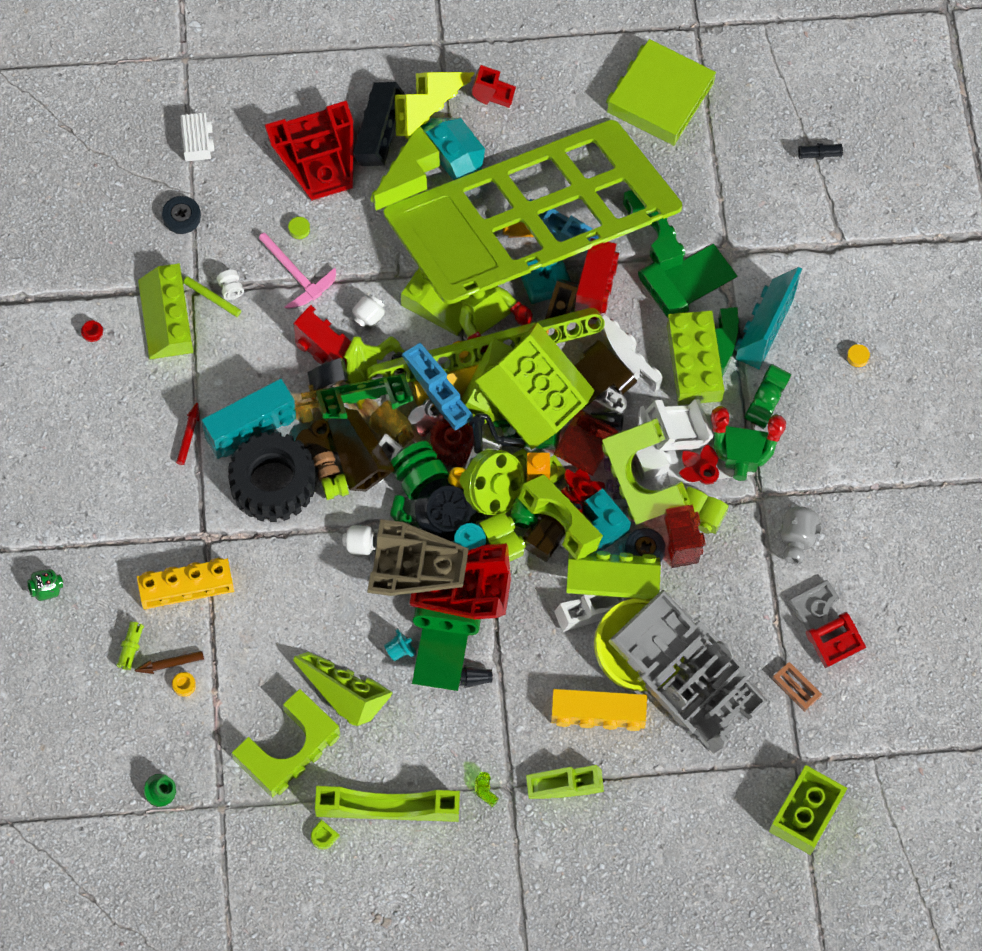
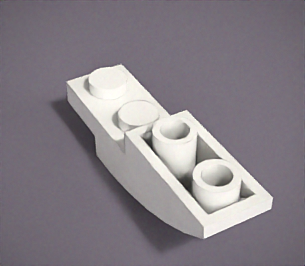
[601,315,663,392]

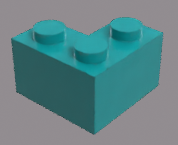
[584,489,631,553]

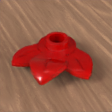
[679,445,719,485]
[564,467,605,503]

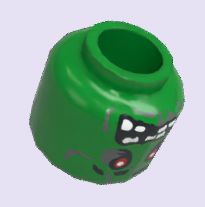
[27,568,63,601]

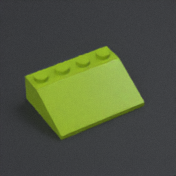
[401,268,470,336]

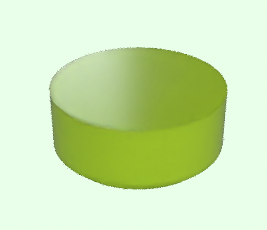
[288,217,310,239]

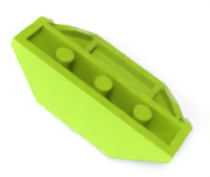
[461,338,513,427]

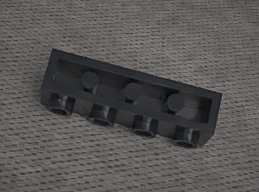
[353,82,405,166]

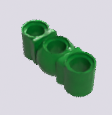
[744,364,791,429]

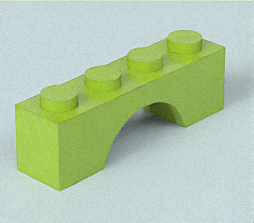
[518,474,603,560]

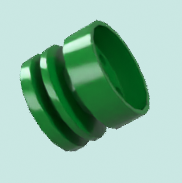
[391,441,449,500]

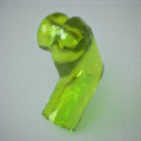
[475,772,500,808]

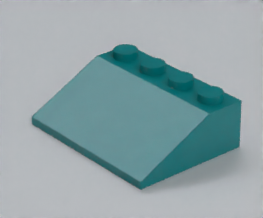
[734,267,802,370]

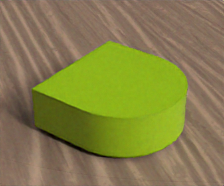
[311,820,340,850]

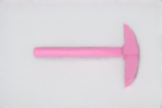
[259,233,336,309]

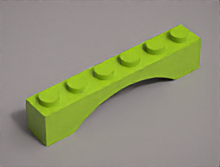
[315,786,460,822]

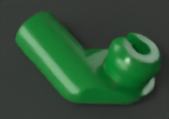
[390,495,412,524]

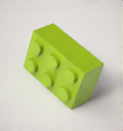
[769,765,848,856]

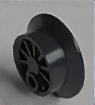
[415,478,478,541]

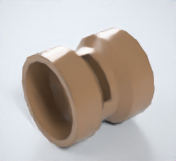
[312,452,340,482]

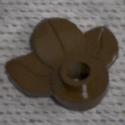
[295,420,337,459]

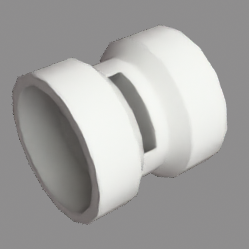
[217,270,244,300]

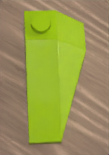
[293,652,392,726]

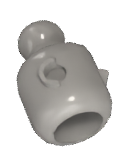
[779,506,822,564]

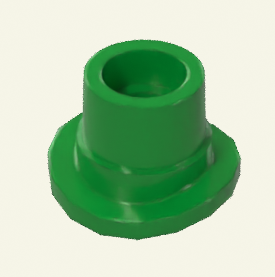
[143,774,176,807]

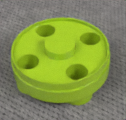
[460,448,524,515]

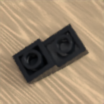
[307,358,349,394]

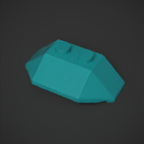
[420,117,485,180]

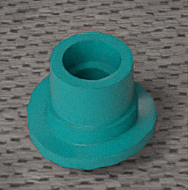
[454,523,486,550]
[384,628,417,661]

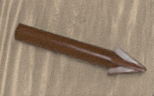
[134,651,204,674]

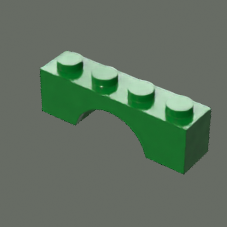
[623,190,685,271]

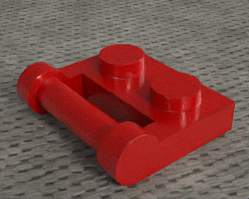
[806,612,867,668]

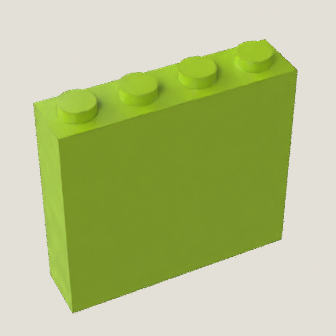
[606,39,716,146]

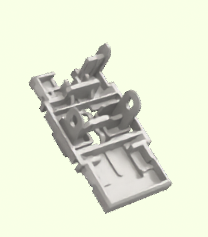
[608,589,768,754]

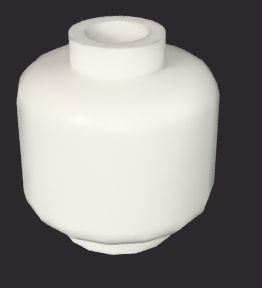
[352,295,385,328]
[342,525,377,556]

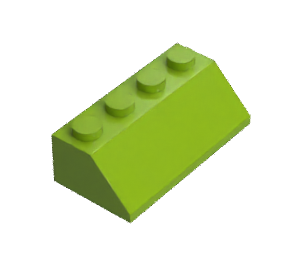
[138,263,194,359]
[566,551,661,599]

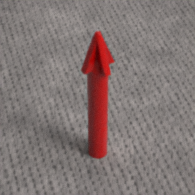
[176,403,199,465]

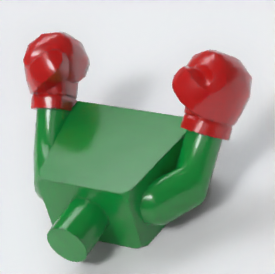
[710,406,786,481]

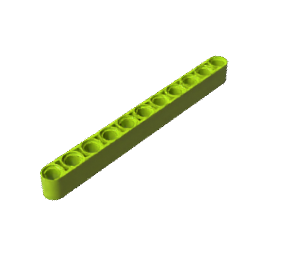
[366,308,605,383]

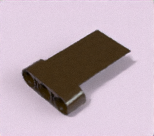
[567,340,637,423]

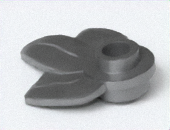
[406,397,448,437]

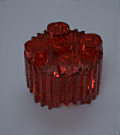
[430,418,474,468]

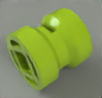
[321,473,349,500]

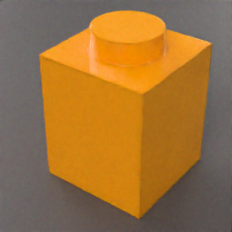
[526,453,550,482]

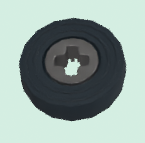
[162,196,201,234]

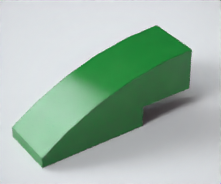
[715,307,739,377]

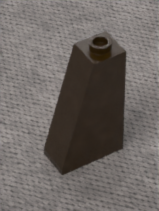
[327,407,395,492]

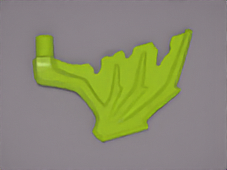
[344,336,405,410]

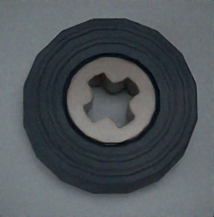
[625,528,666,562]

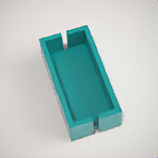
[201,379,296,459]

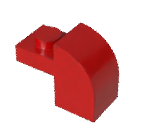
[472,65,516,108]

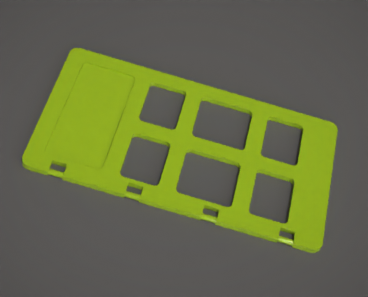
[384,120,682,304]

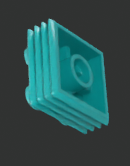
[521,259,571,304]

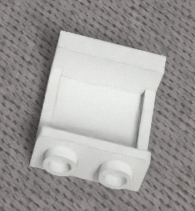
[644,399,713,451]

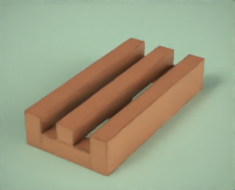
[772,662,822,712]

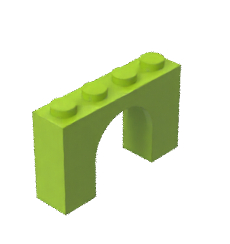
[602,418,690,524]
[232,689,340,798]

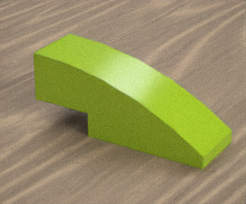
[526,765,604,799]

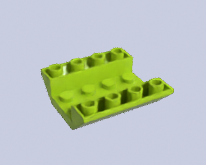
[474,322,595,450]

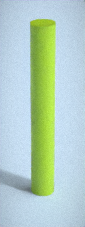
[183,276,241,317]

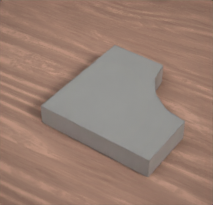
[787,579,839,631]

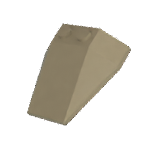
[367,519,468,596]

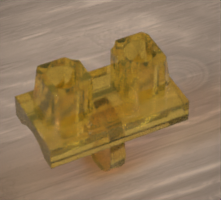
[295,384,323,423]

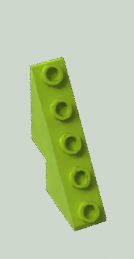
[371,127,440,211]

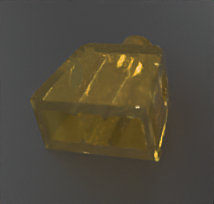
[368,400,414,448]

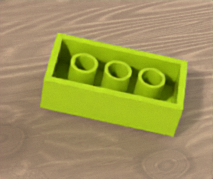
[666,311,724,405]

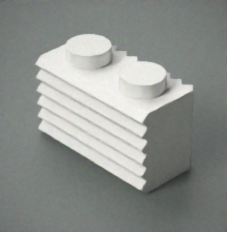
[180,112,215,162]

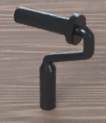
[469,413,525,454]

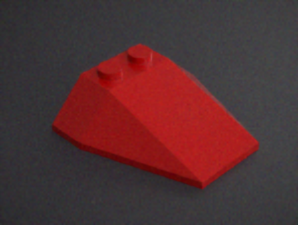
[264,100,353,201]
[410,543,511,620]

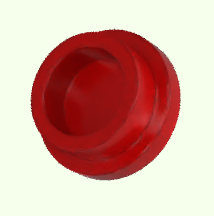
[81,320,103,342]

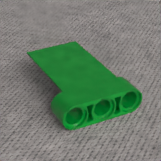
[638,244,738,318]
[412,607,481,691]

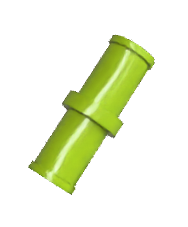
[116,621,144,670]

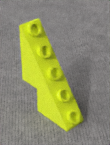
[395,72,475,139]

